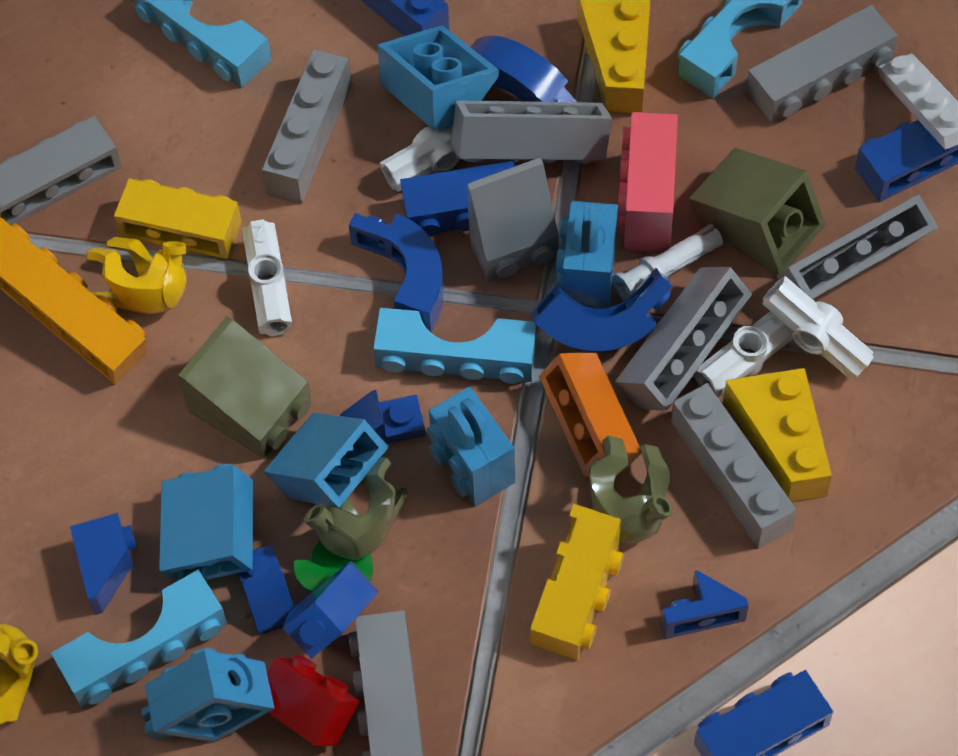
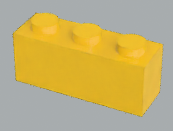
[114,178,242,260]

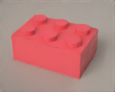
[617,112,678,253]

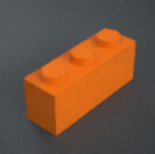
[539,352,641,476]

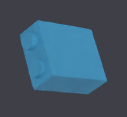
[264,412,389,508]
[160,464,253,582]

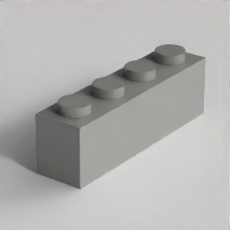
[746,4,898,123]
[262,49,352,204]
[451,100,612,164]
[0,115,122,225]
[777,194,939,300]
[615,267,752,411]
[671,383,797,549]
[349,610,423,756]

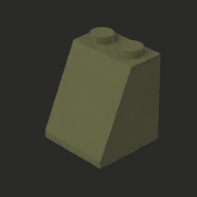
[689,148,826,275]
[178,316,311,459]

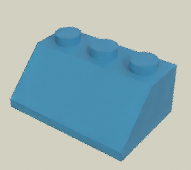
[378,25,499,131]

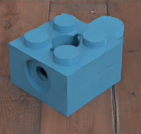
[556,201,618,309]
[427,387,515,507]
[141,648,275,742]

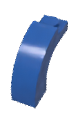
[470,36,577,102]
[349,213,444,332]
[531,267,673,351]

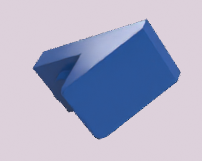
[340,390,426,444]
[238,545,294,635]
[661,570,749,639]

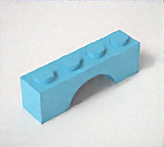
[134,0,272,88]
[677,0,802,99]
[374,308,537,384]
[51,569,227,708]

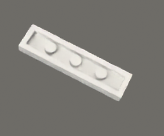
[878,53,958,149]

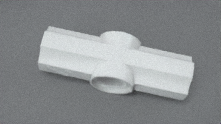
[380,125,460,192]
[242,219,293,337]
[762,276,874,380]
[693,311,794,397]

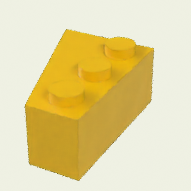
[577,0,651,113]
[723,368,832,502]
[530,503,624,661]

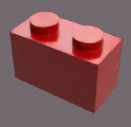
[267,654,360,746]

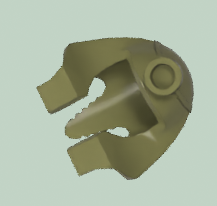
[589,436,673,543]
[304,457,408,561]

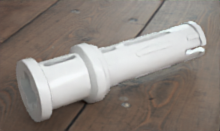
[612,224,723,301]

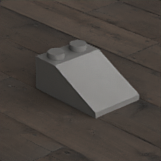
[467,158,559,281]

